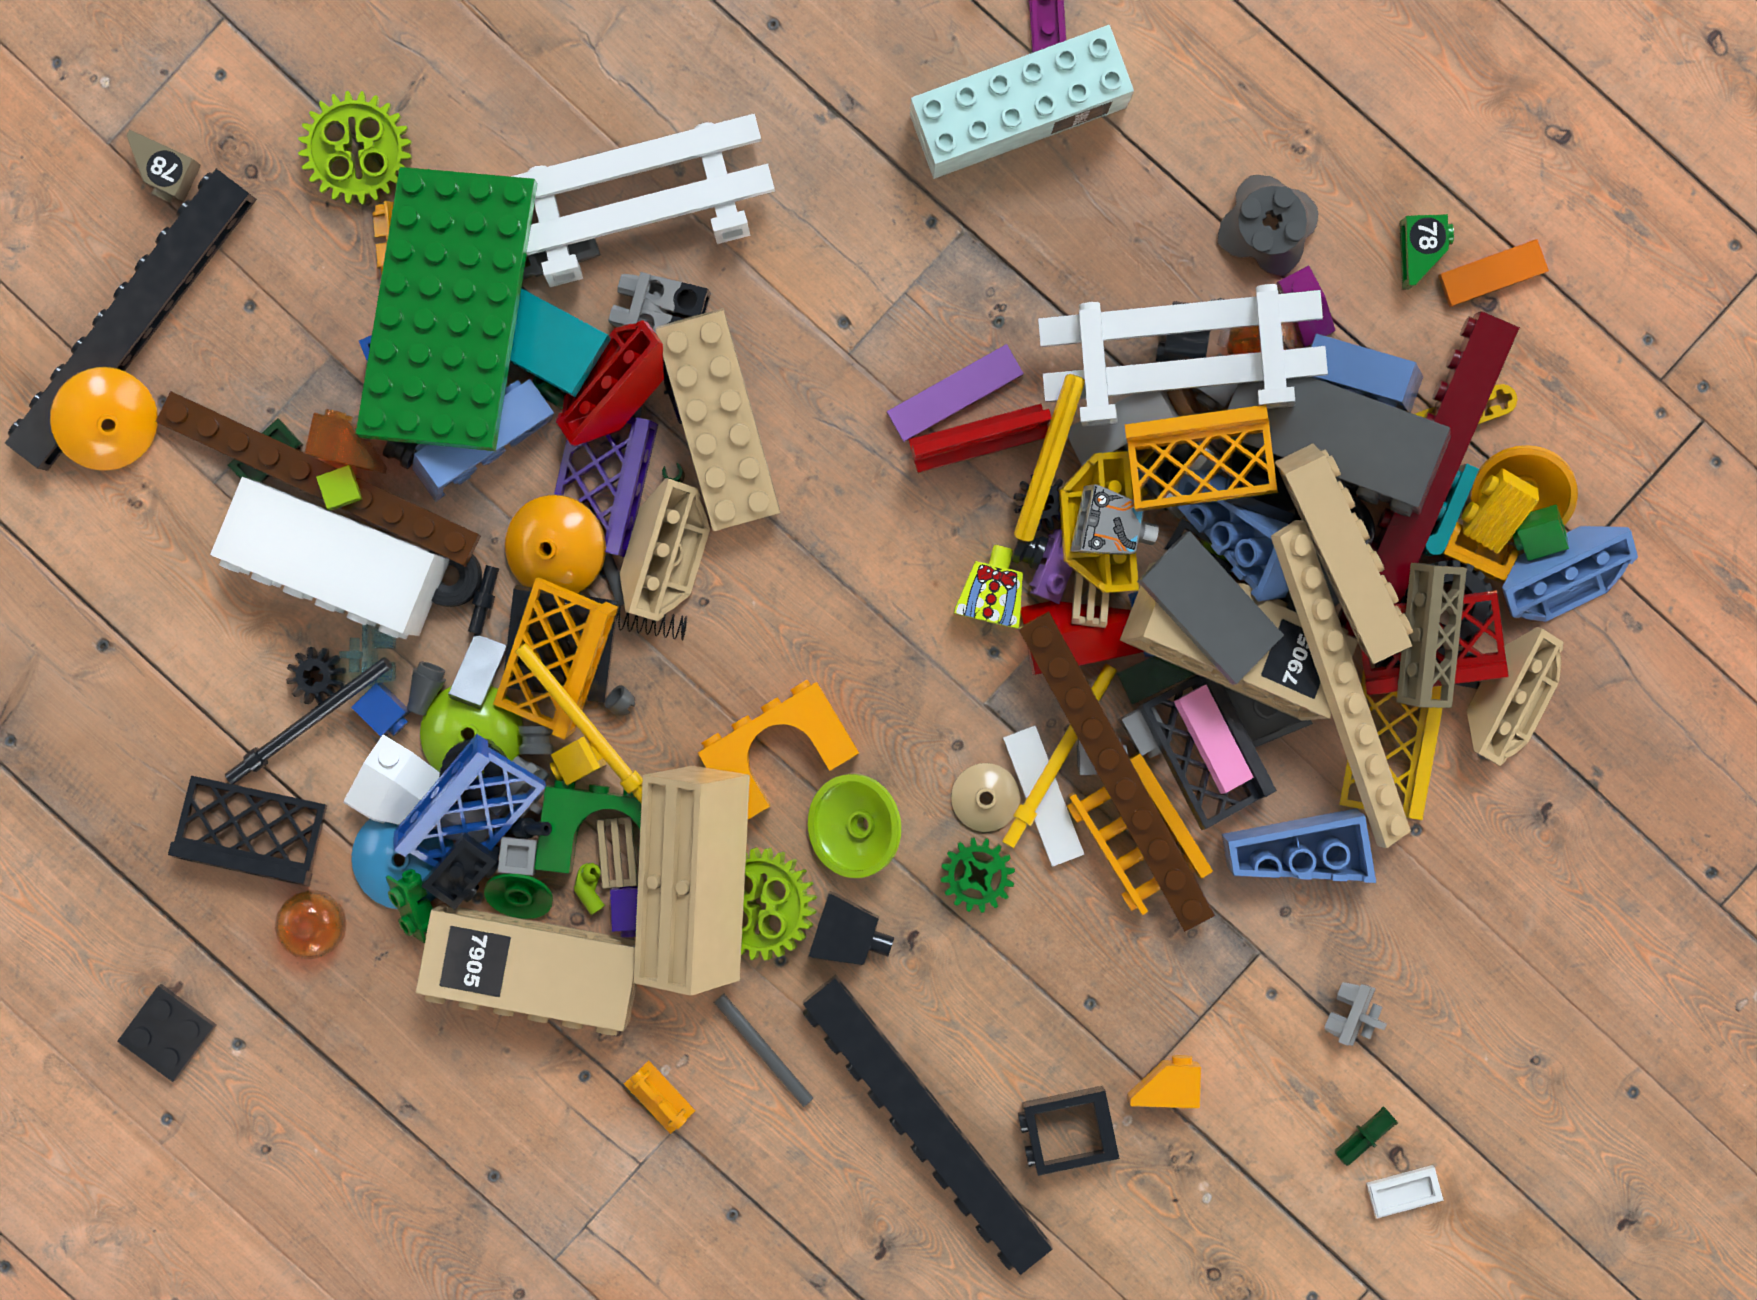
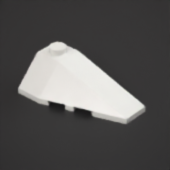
[344,735,499,842]

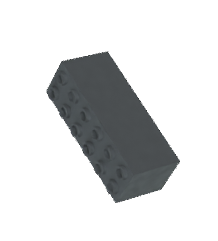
[1223,377,1451,517]

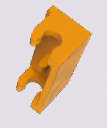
[1437,522,1519,583]

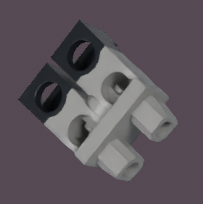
[608,272,711,335]

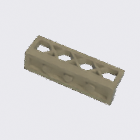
[1396,563,1467,708]

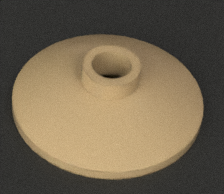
[951,763,1020,832]

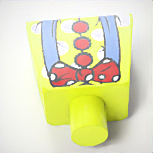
[953,545,1023,629]

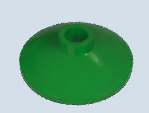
[484,873,553,919]

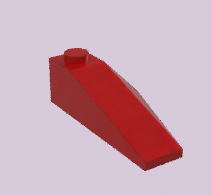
[1020,601,1144,675]

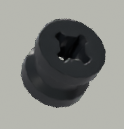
[383,441,419,469]
[1011,536,1049,570]

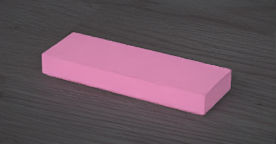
[1174,685,1254,794]

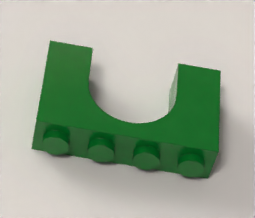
[535,780,641,874]

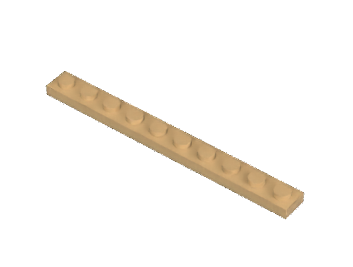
[1271,520,1411,848]

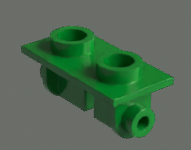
[386,869,433,943]

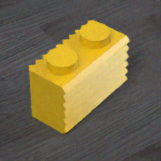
[1461,468,1539,554]

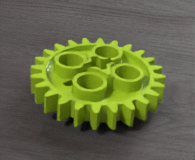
[298,91,412,205]
[741,847,817,961]

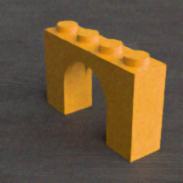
[698,679,860,819]

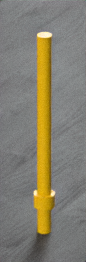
[515,643,643,804]
[1002,664,1117,849]

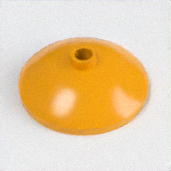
[50,367,158,470]
[1471,445,1578,542]
[505,495,606,593]

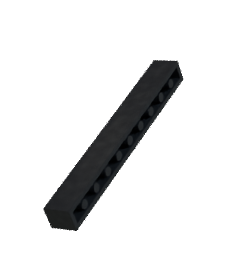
[5,168,257,471]
[802,974,1053,1275]

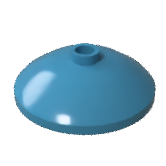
[352,819,454,909]

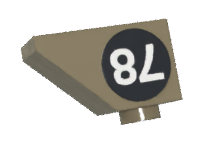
[127,129,201,203]

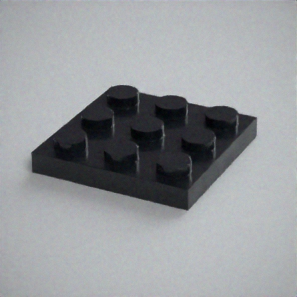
[504,585,619,703]

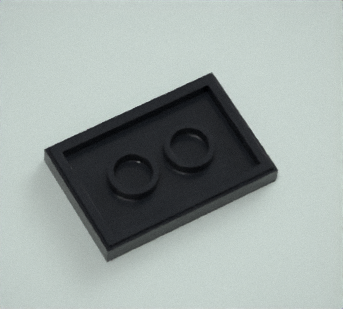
[1225,452,1295,524]

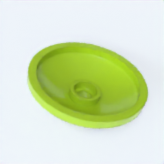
[420,686,523,779]
[808,774,901,878]

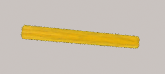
[1014,374,1085,541]

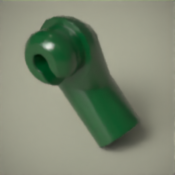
[532,376,566,409]

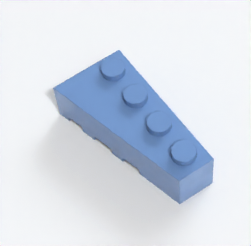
[1177,469,1289,602]
[1222,808,1376,883]

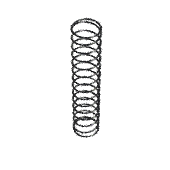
[616,605,687,641]

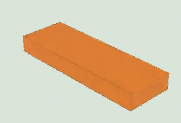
[1438,239,1549,307]

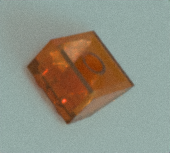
[304,409,387,474]

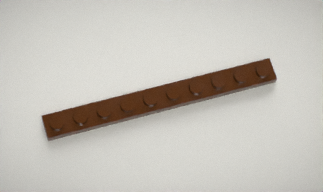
[155,391,481,567]
[1018,611,1215,932]

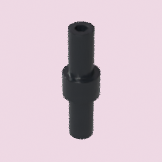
[468,565,499,635]
[505,818,552,839]

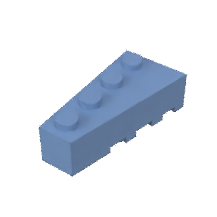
[412,379,554,502]

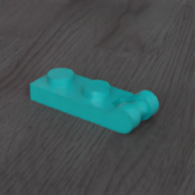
[1422,464,1479,556]

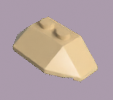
[620,478,710,621]
[1467,627,1564,766]

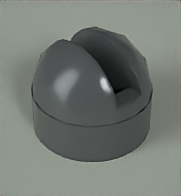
[605,685,636,716]

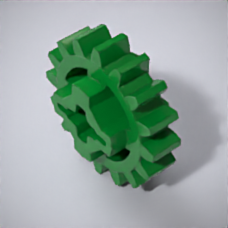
[940,837,1015,913]

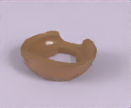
[1167,388,1201,417]

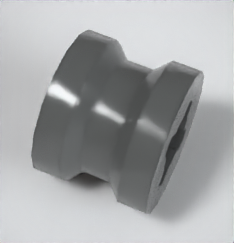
[518,726,554,754]

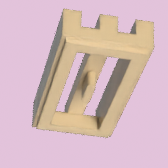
[1071,571,1110,628]
[597,817,638,889]

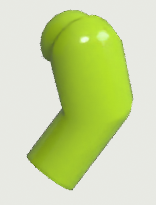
[574,863,605,915]

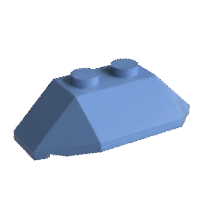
[1502,526,1638,622]

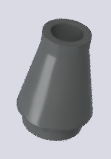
[407,661,446,715]

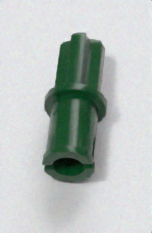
[1335,1106,1398,1166]

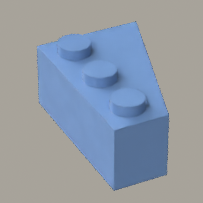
[1312,334,1423,413]

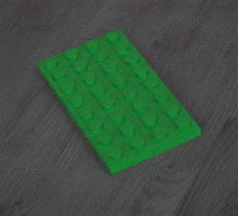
[356,167,538,451]

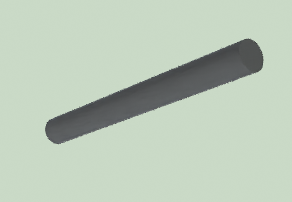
[714,994,813,1107]

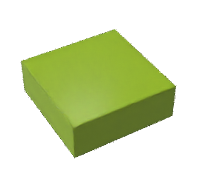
[316,465,362,511]

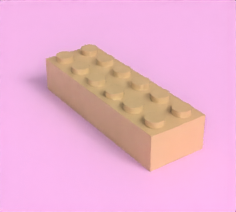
[656,308,780,531]
[1274,444,1413,664]

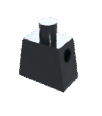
[809,891,894,965]

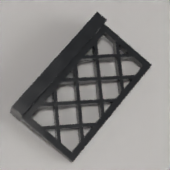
[1138,674,1277,830]
[168,775,327,887]

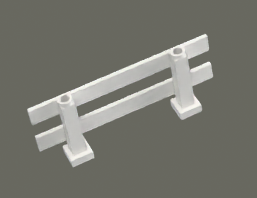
[511,114,775,287]
[1038,284,1328,427]

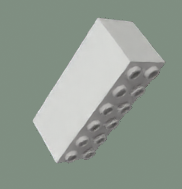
[210,477,449,639]

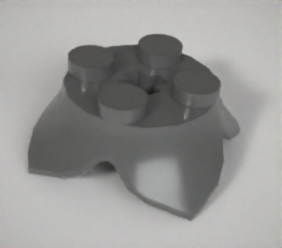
[1218,175,1319,276]

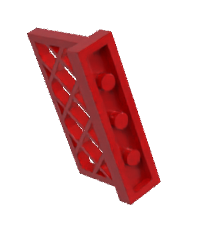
[908,403,1052,473]
[1360,590,1509,695]

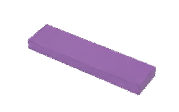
[887,344,1024,442]

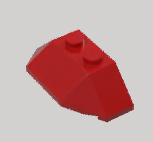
[556,320,664,446]

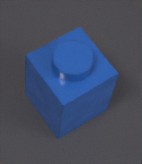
[351,683,411,737]

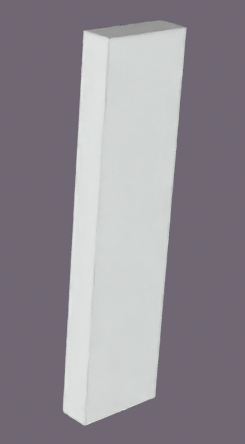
[1003,725,1084,867]

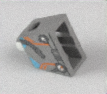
[1071,484,1159,555]

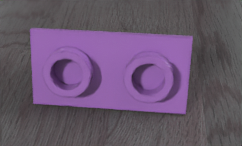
[1029,529,1073,604]

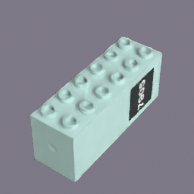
[910,25,1134,179]

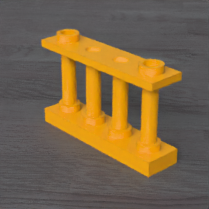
[1066,752,1213,915]

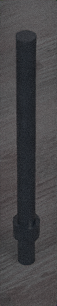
[225,657,392,784]

